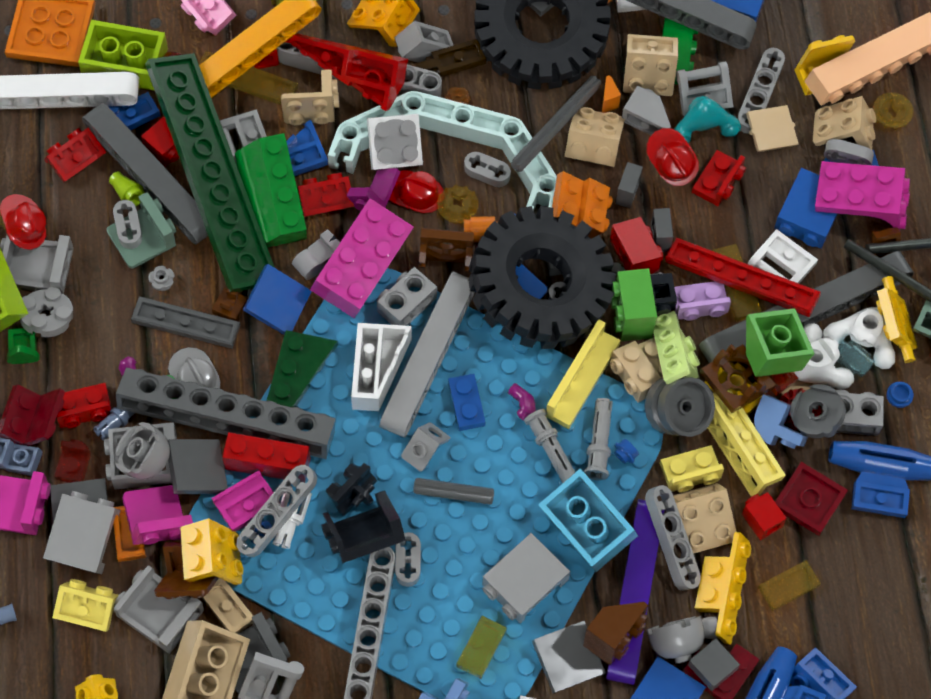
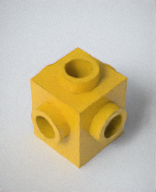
[75,674,118,699]

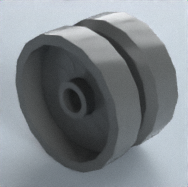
[645,377,715,437]

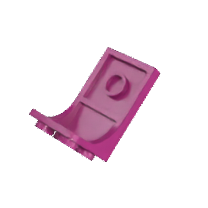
[815,161,910,230]

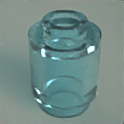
[837,339,875,377]

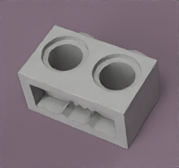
[377,267,437,326]
[836,390,884,436]

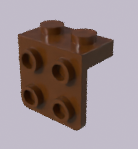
[154,541,218,599]

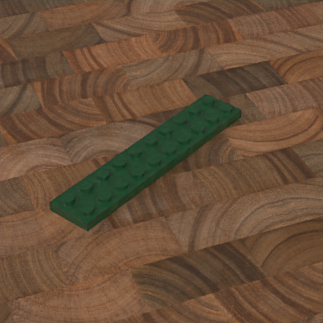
[145,53,275,292]

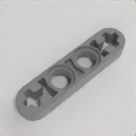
[737,48,785,134]
[236,465,317,557]
[645,485,701,591]

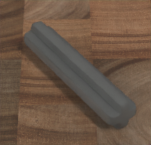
[413,478,494,504]

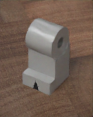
[292,229,340,280]

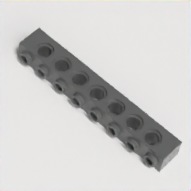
[116,367,336,459]

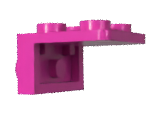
[0,471,51,535]
[122,485,193,545]

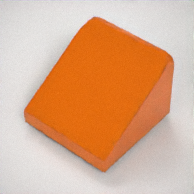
[602,75,621,113]

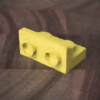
[660,445,724,493]
[52,579,119,632]

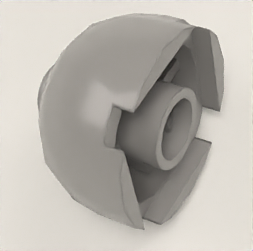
[115,422,170,479]
[647,616,705,663]

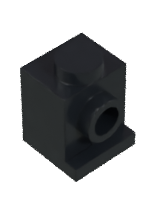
[650,273,677,316]

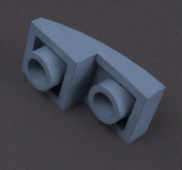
[0,438,43,476]

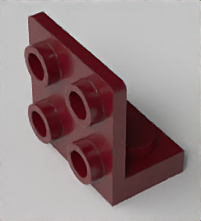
[0,384,65,446]

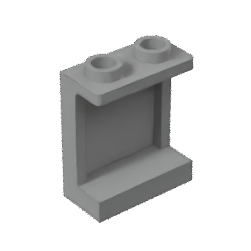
[0,234,74,294]
[43,491,120,574]
[482,533,570,623]
[114,565,204,654]

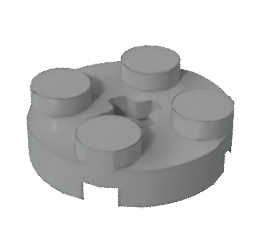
[20,287,73,337]

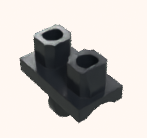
[326,463,377,516]

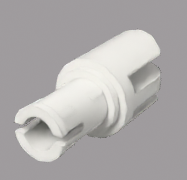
[273,486,312,549]

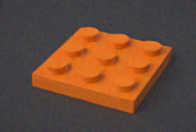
[5,0,96,67]

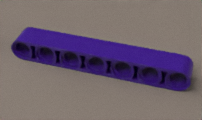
[606,499,664,685]

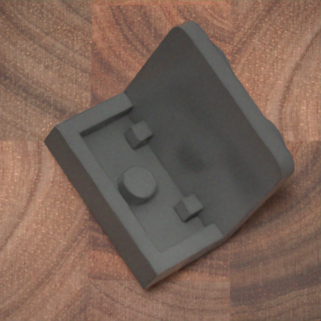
[235,612,291,693]

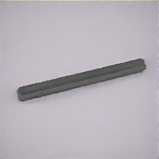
[511,75,602,172]

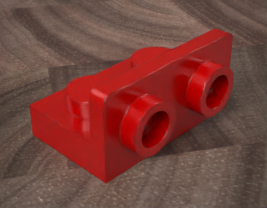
[44,128,107,183]
[692,150,746,207]
[297,172,355,217]
[56,383,112,428]

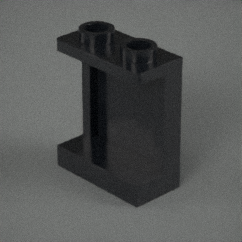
[321,490,406,563]

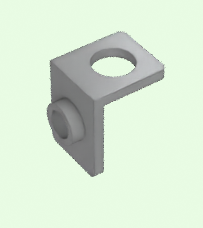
[401,422,451,471]

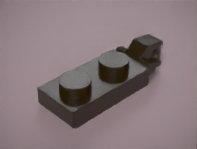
[416,39,487,77]

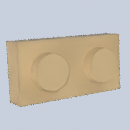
[201,578,253,634]

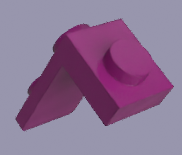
[347,168,400,211]

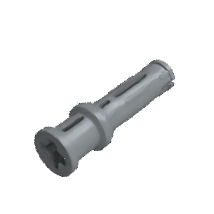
[584,398,613,480]
[524,409,575,483]

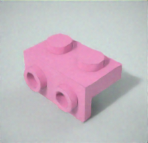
[180,0,236,36]

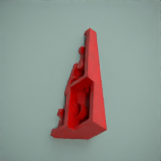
[285,33,408,111]

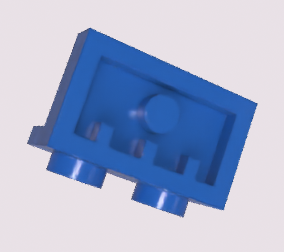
[790,647,857,699]

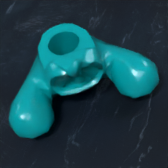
[674,96,741,143]

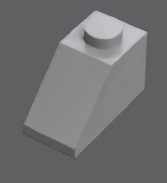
[394,21,454,63]
[622,85,671,135]

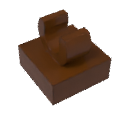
[872,227,901,258]
[212,288,248,321]

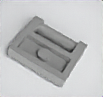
[676,61,733,116]
[220,109,267,168]
[238,652,304,699]

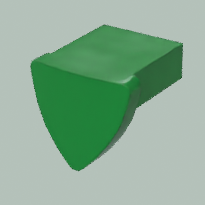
[7,328,40,364]

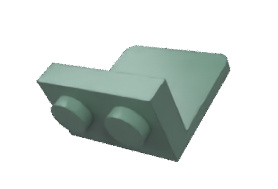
[107,192,176,268]

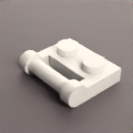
[748,229,818,283]

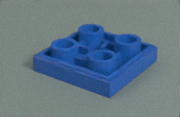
[243,264,311,335]
[630,657,706,699]

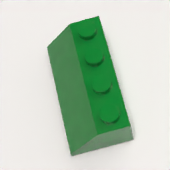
[235,133,307,247]

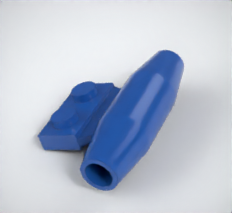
[828,441,931,518]
[745,646,828,699]

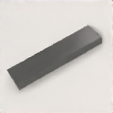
[131,296,241,349]

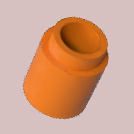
[464,216,498,243]

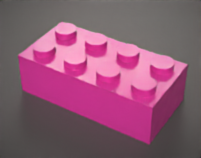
[310,198,414,318]

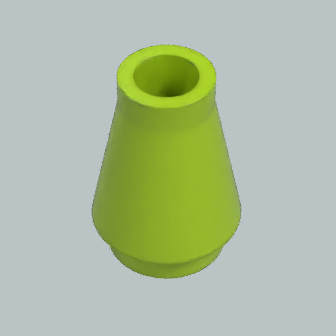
[109,172,145,206]

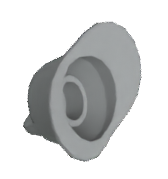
[168,347,221,388]

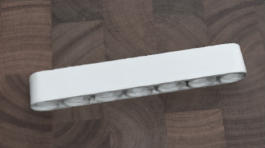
[0,72,139,109]

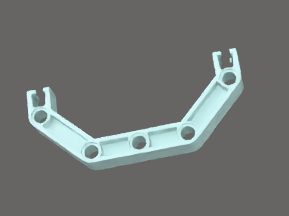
[328,91,557,211]

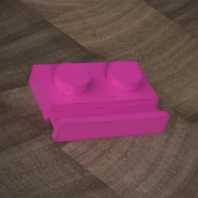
[212,470,280,532]

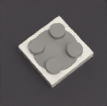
[367,114,423,170]

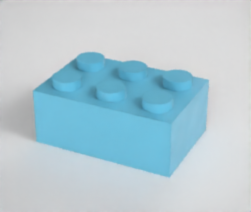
[538,468,638,572]

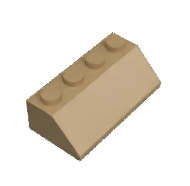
[162,620,250,699]

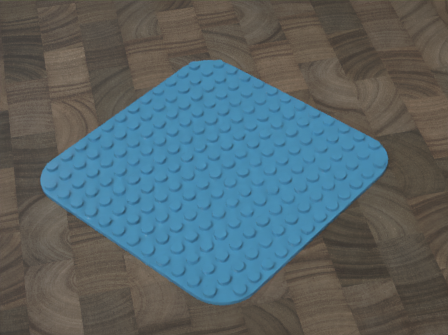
[189,268,663,699]

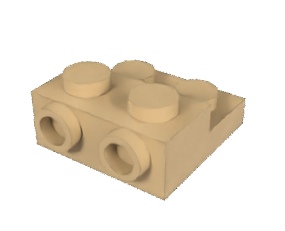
[610,337,663,403]

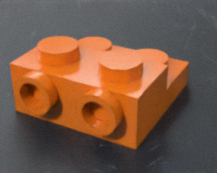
[552,171,613,239]

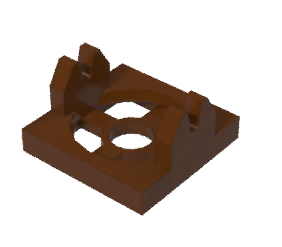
[419,228,474,272]
[699,344,776,413]

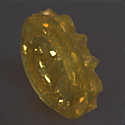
[873,93,913,131]
[437,184,478,223]

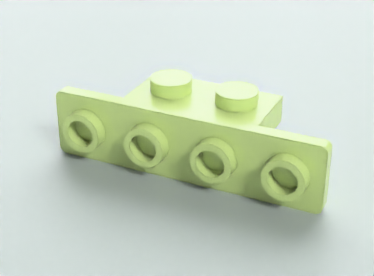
[653,311,700,384]

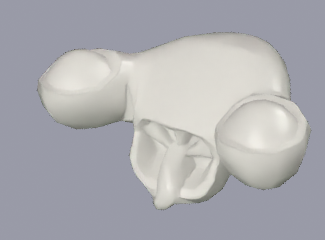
[823,307,895,369]
[789,323,854,390]

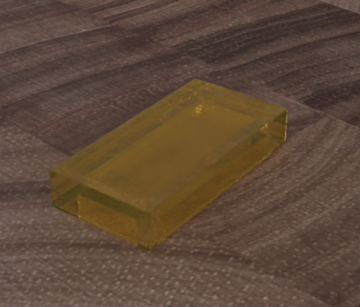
[758,560,821,611]
[456,616,507,679]

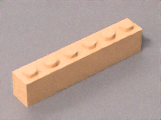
[804,12,931,106]

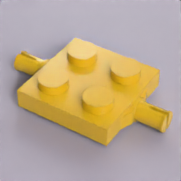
[876,276,918,363]

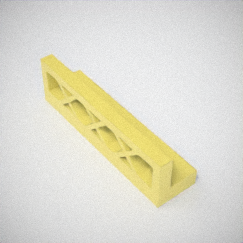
[546,319,621,429]
[708,389,785,497]

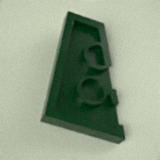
[267,330,338,407]

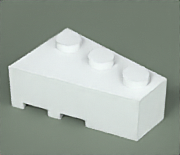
[351,323,412,411]

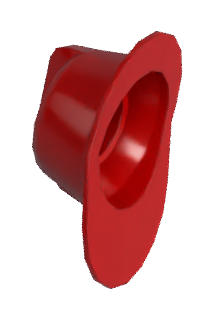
[647,128,699,186]
[389,170,445,214]
[0,194,46,250]

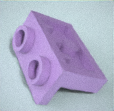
[675,281,731,321]

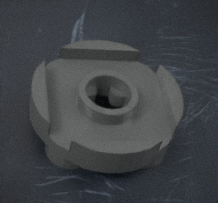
[790,384,846,438]

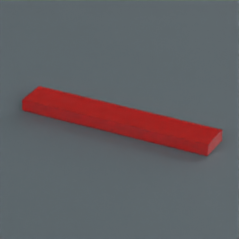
[665,237,821,317]

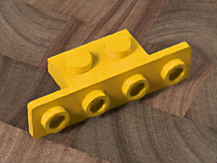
[695,532,751,645]

